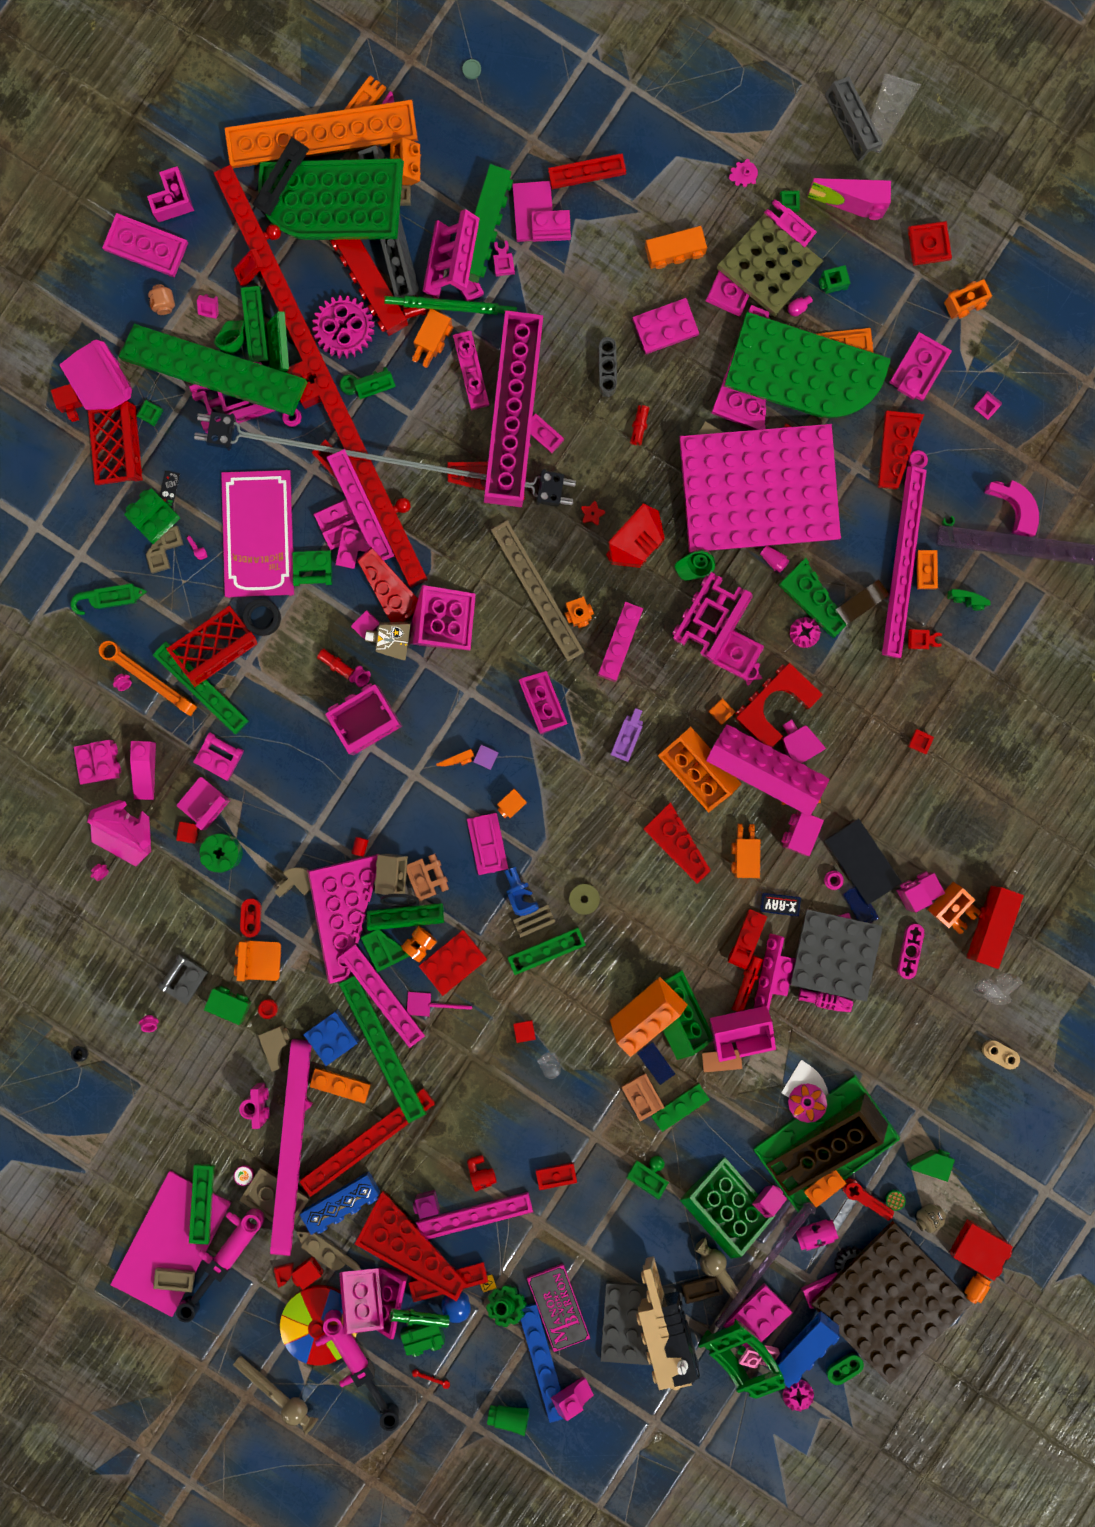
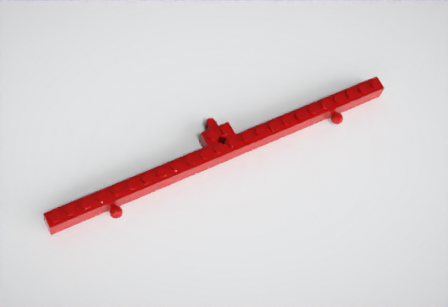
[214,165,428,588]

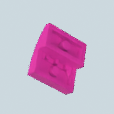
[314,499,361,550]

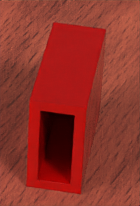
[949,1219,1013,1281]

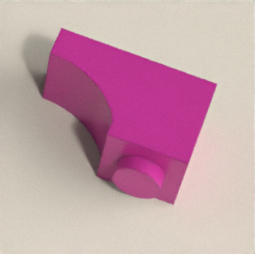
[551,1377,594,1421]

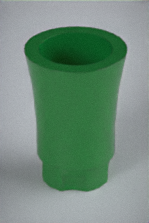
[487,1405,530,1437]

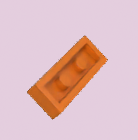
[310,1067,371,1104]

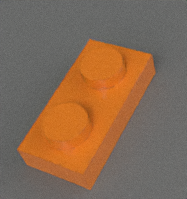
[917,550,938,589]
[804,1170,846,1208]

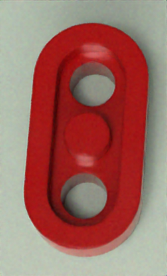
[240,898,262,937]

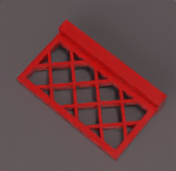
[88,401,143,485]
[166,605,258,688]

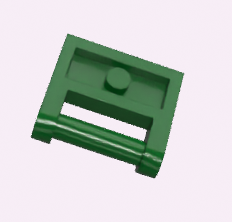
[292,550,333,586]

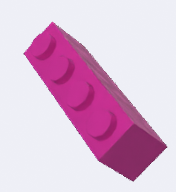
[598,602,643,682]

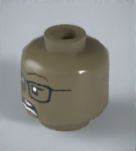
[916,1203,946,1233]

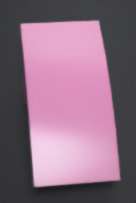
[739,1345,780,1369]

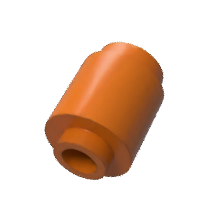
[964,1273,991,1304]

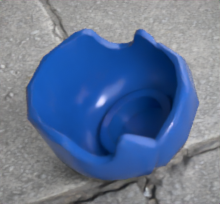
[442,1292,471,1323]

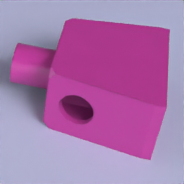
[780,720,826,763]

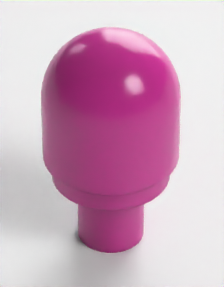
[787,295,813,317]

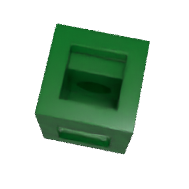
[819,265,850,294]

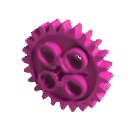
[312,295,375,359]

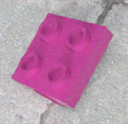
[239,1082,270,1129]

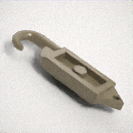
[296,1230,361,1271]

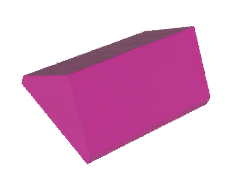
[519,671,568,735]
[376,1267,408,1339]

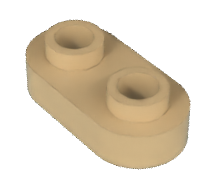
[982,1040,1020,1069]

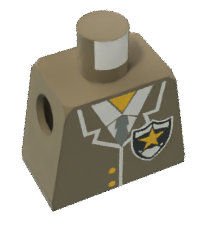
[365,621,410,660]

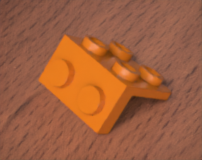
[234,940,281,981]

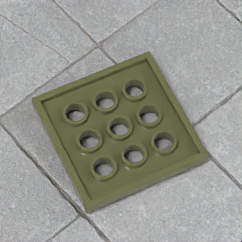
[717,214,823,317]

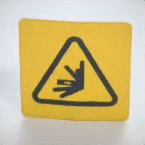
[480,1274,497,1292]

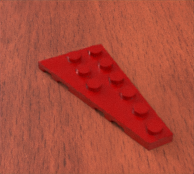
[355,1191,466,1301]

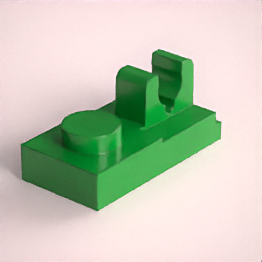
[353,367,396,399]

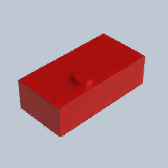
[966,886,1024,969]

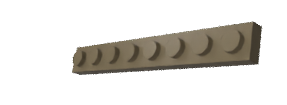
[491,520,584,662]

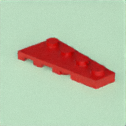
[878,411,924,489]
[447,462,525,500]
[357,547,418,622]
[643,802,711,884]

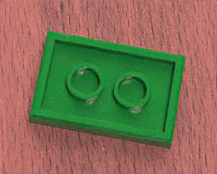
[266,311,289,372]

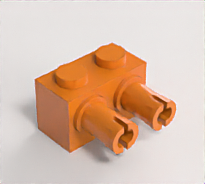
[927,882,981,934]

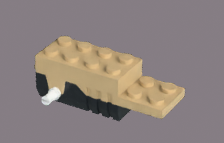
[636,1256,700,1390]

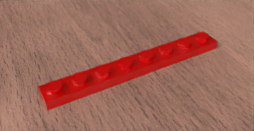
[299,1088,435,1197]

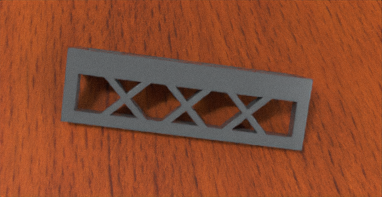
[825,76,883,161]

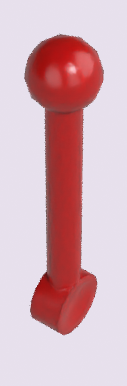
[412,1369,450,1389]

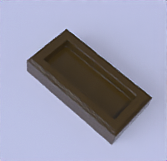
[681,1276,723,1304]

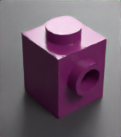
[413,1190,440,1219]

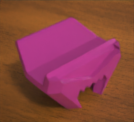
[60,340,132,410]
[87,800,151,867]

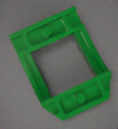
[698,1319,786,1399]

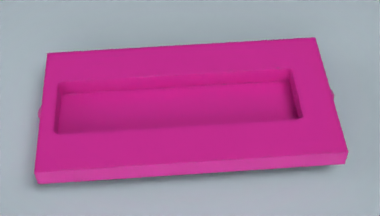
[467,813,508,875]

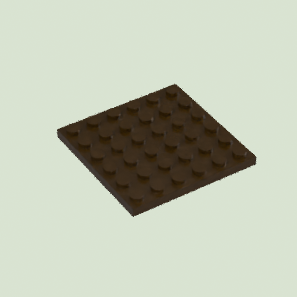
[810,1220,973,1384]

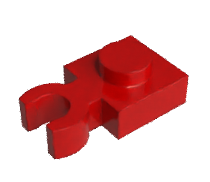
[908,629,942,649]

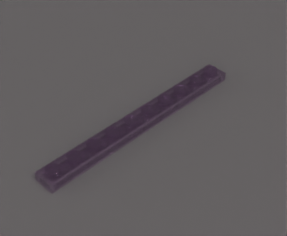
[936,525,1095,566]

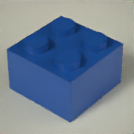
[304,1009,360,1066]

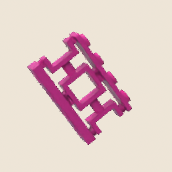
[189,362,275,434]
[673,572,753,663]

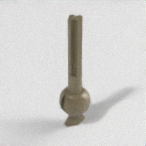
[695,1237,746,1307]
[233,1356,318,1435]

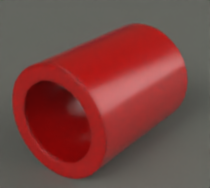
[351,837,369,857]

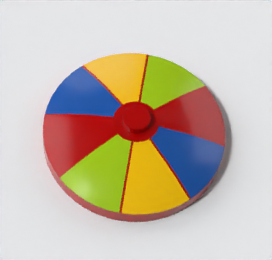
[280,1285,357,1365]

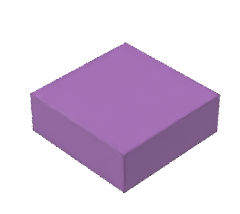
[473,745,499,770]

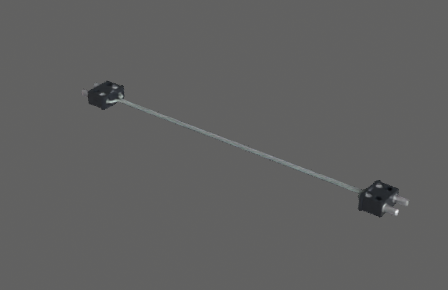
[194,412,576,507]

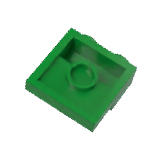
[124,488,180,544]

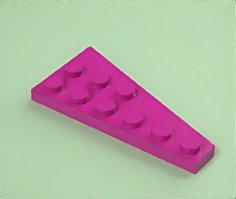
[711,305,769,430]

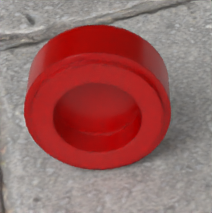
[258,999,278,1019]

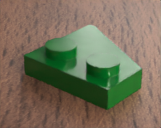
[360,930,410,972]

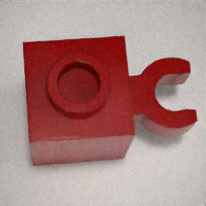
[51,384,83,422]

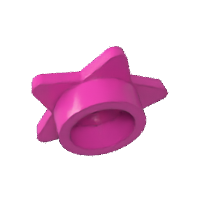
[745,663,762,685]

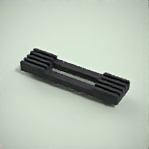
[252,137,309,216]

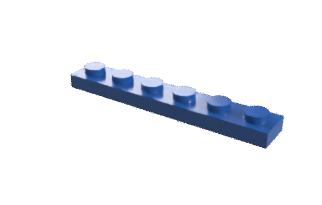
[521,1302,563,1423]

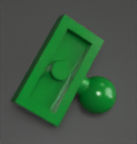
[626,1156,669,1200]

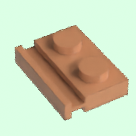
[621,1073,664,1121]

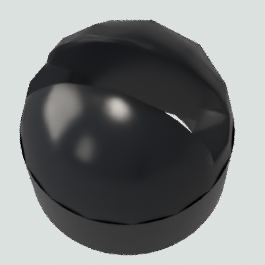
[71,1046,89,1062]

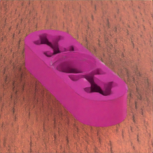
[897,923,924,979]

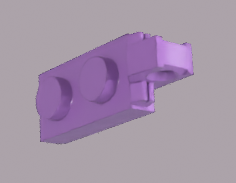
[611,708,643,762]

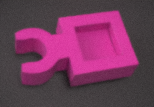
[493,240,515,277]

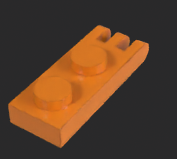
[344,75,386,110]

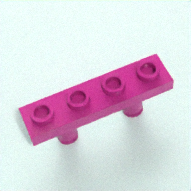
[453,331,490,410]

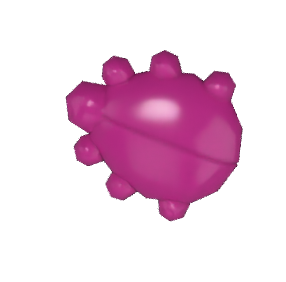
[729,159,758,187]

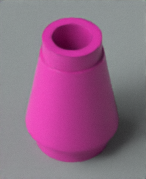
[760,546,789,572]

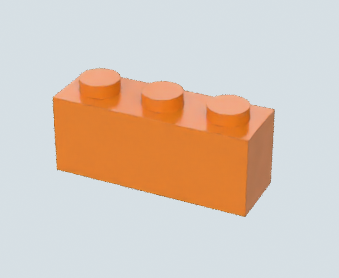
[645,226,707,269]

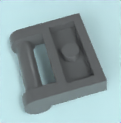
[158,954,208,1005]

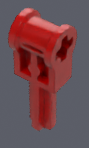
[842,1178,894,1220]

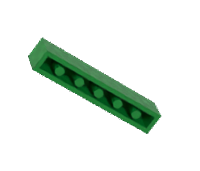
[469,164,513,283]

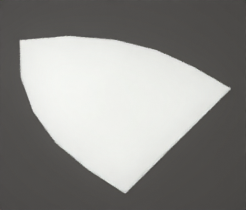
[781,1060,828,1104]

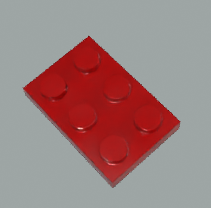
[419,929,488,996]

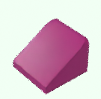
[974,391,1002,420]
[351,611,380,639]

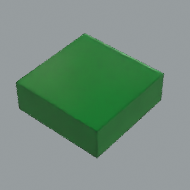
[780,191,800,212]
[136,400,163,427]

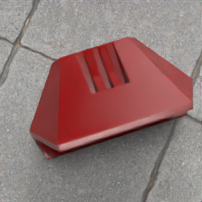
[606,503,665,568]

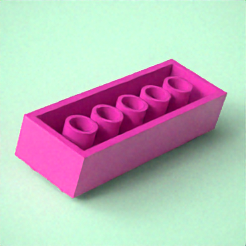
[706,725,830,816]

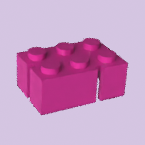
[710,1006,776,1062]

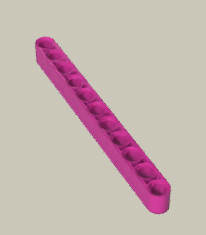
[270,1039,312,1256]

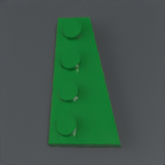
[779,558,846,638]

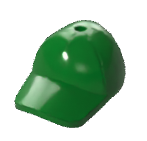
[214,320,245,354]
[675,549,715,580]

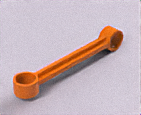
[99,641,198,716]

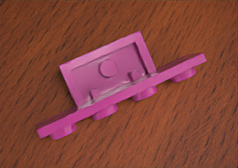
[754,933,795,1011]

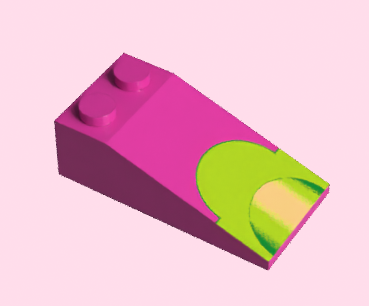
[807,178,891,220]

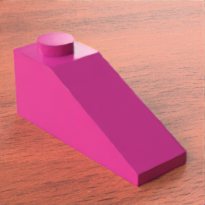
[130,741,156,800]

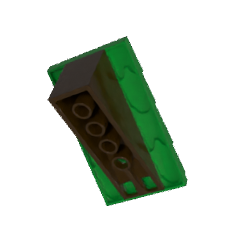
[753,1075,900,1213]

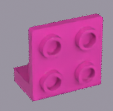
[177,777,231,830]

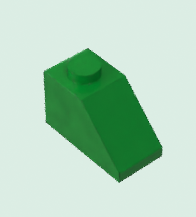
[907,1149,955,1182]

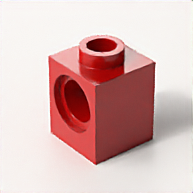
[291,1256,324,1290]

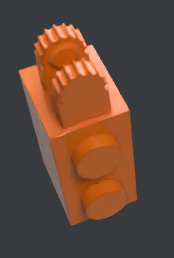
[412,309,453,368]
[731,824,760,878]

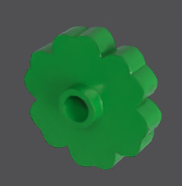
[486,1285,526,1327]

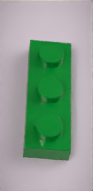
[651,1083,710,1132]

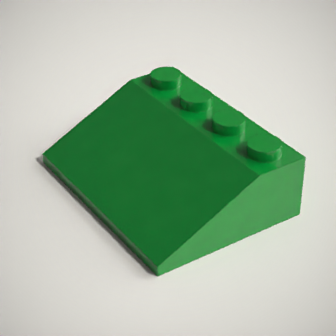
[680,1157,776,1259]

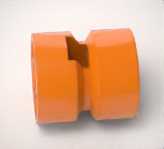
[401,926,437,963]

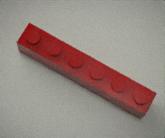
[330,239,408,336]

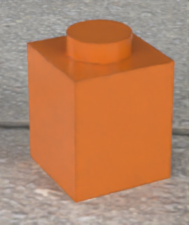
[497,789,527,818]

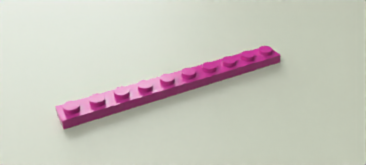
[882,466,927,658]

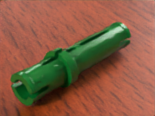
[390,1308,450,1328]

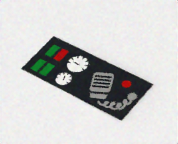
[160,471,180,509]

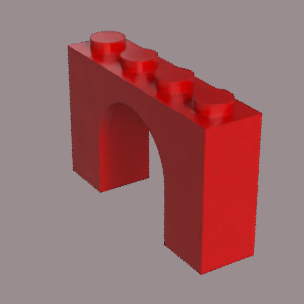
[735,663,823,747]

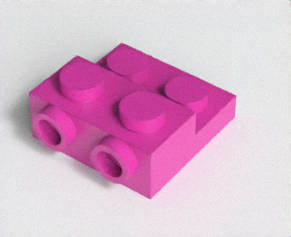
[74,740,121,785]

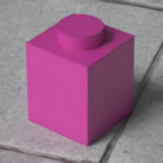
[752,1185,787,1218]

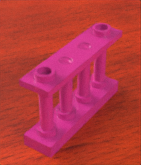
[422,209,480,299]

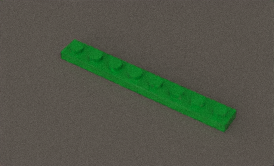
[339,976,427,1123]

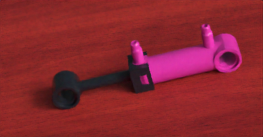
[176,1208,265,1323]
[315,1310,400,1431]

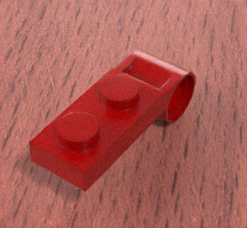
[727,909,767,970]

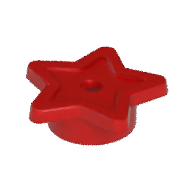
[581,501,605,526]

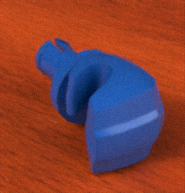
[504,867,539,916]

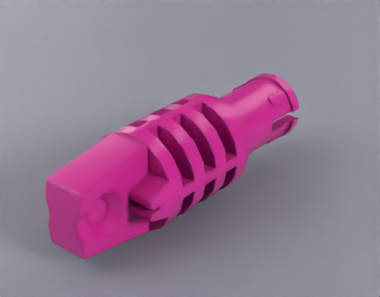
[798,988,853,1012]

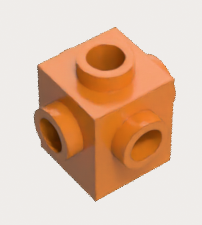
[565,597,594,628]

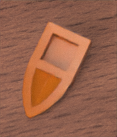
[436,749,475,766]

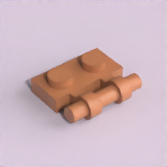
[407,854,449,901]

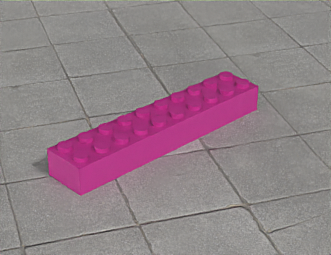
[484,310,543,507]

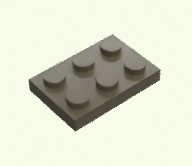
[239,1166,310,1222]

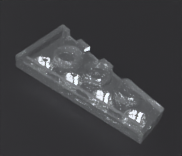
[871,73,921,153]

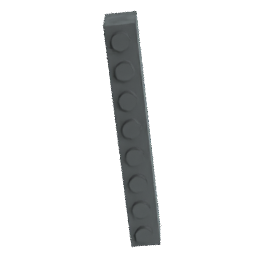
[358,145,421,297]

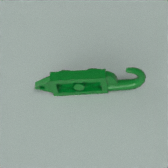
[71,583,147,615]

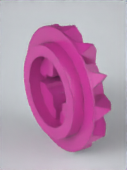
[790,617,821,648]
[783,1379,814,1412]

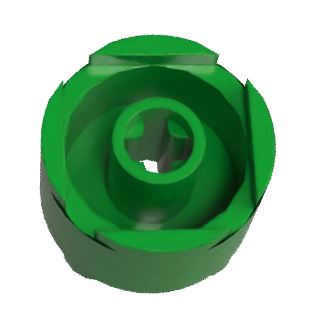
[200,833,243,873]

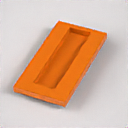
[816,328,873,353]

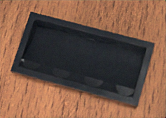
[824,818,902,905]

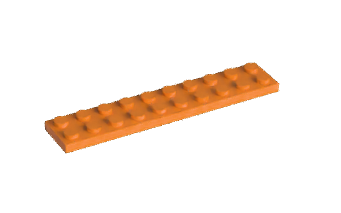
[225,100,418,168]

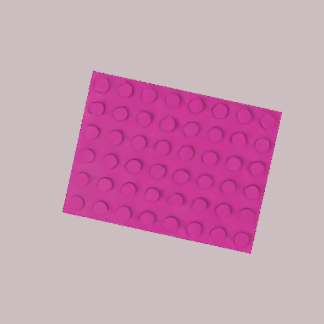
[679,424,841,553]

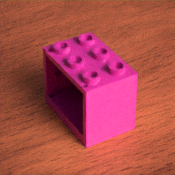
[325,684,402,756]

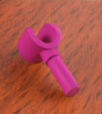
[186,536,208,560]

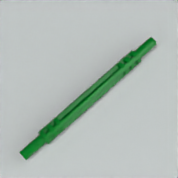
[384,295,517,315]

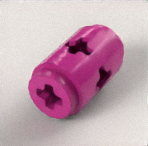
[795,1219,839,1251]

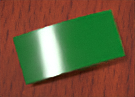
[947,589,991,611]

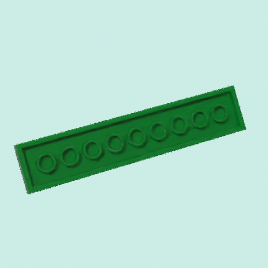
[119,324,308,416]

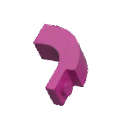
[984,481,1039,539]

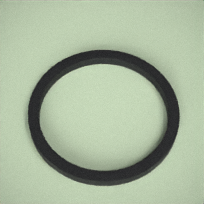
[380,894,419,907]

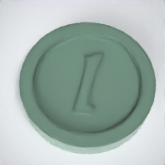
[462,59,481,79]

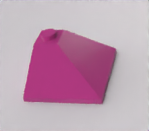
[409,585,476,650]

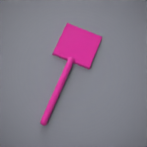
[407,992,472,1017]

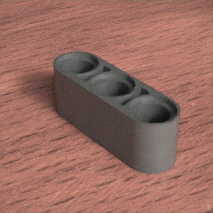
[598,337,617,397]

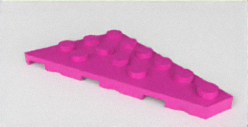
[307,854,380,984]

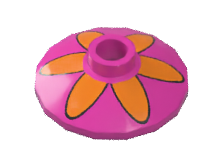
[788,1083,827,1123]

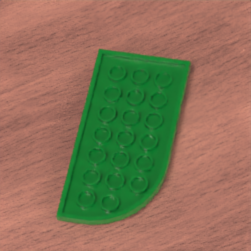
[258,158,404,240]
[724,312,891,418]

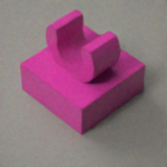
[197,294,219,319]

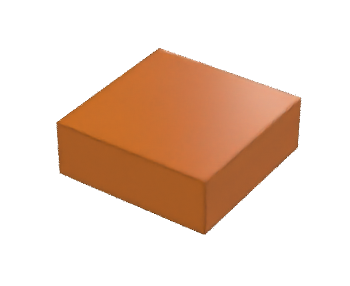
[708,698,735,725]

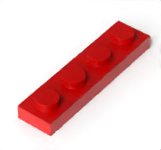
[548,153,626,189]
[409,1262,489,1302]

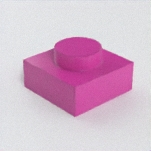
[897,372,925,400]

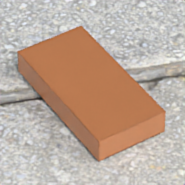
[702,1049,742,1072]

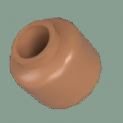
[148,284,175,315]

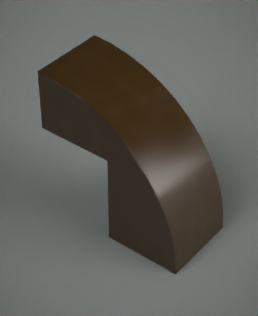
[836,579,890,625]

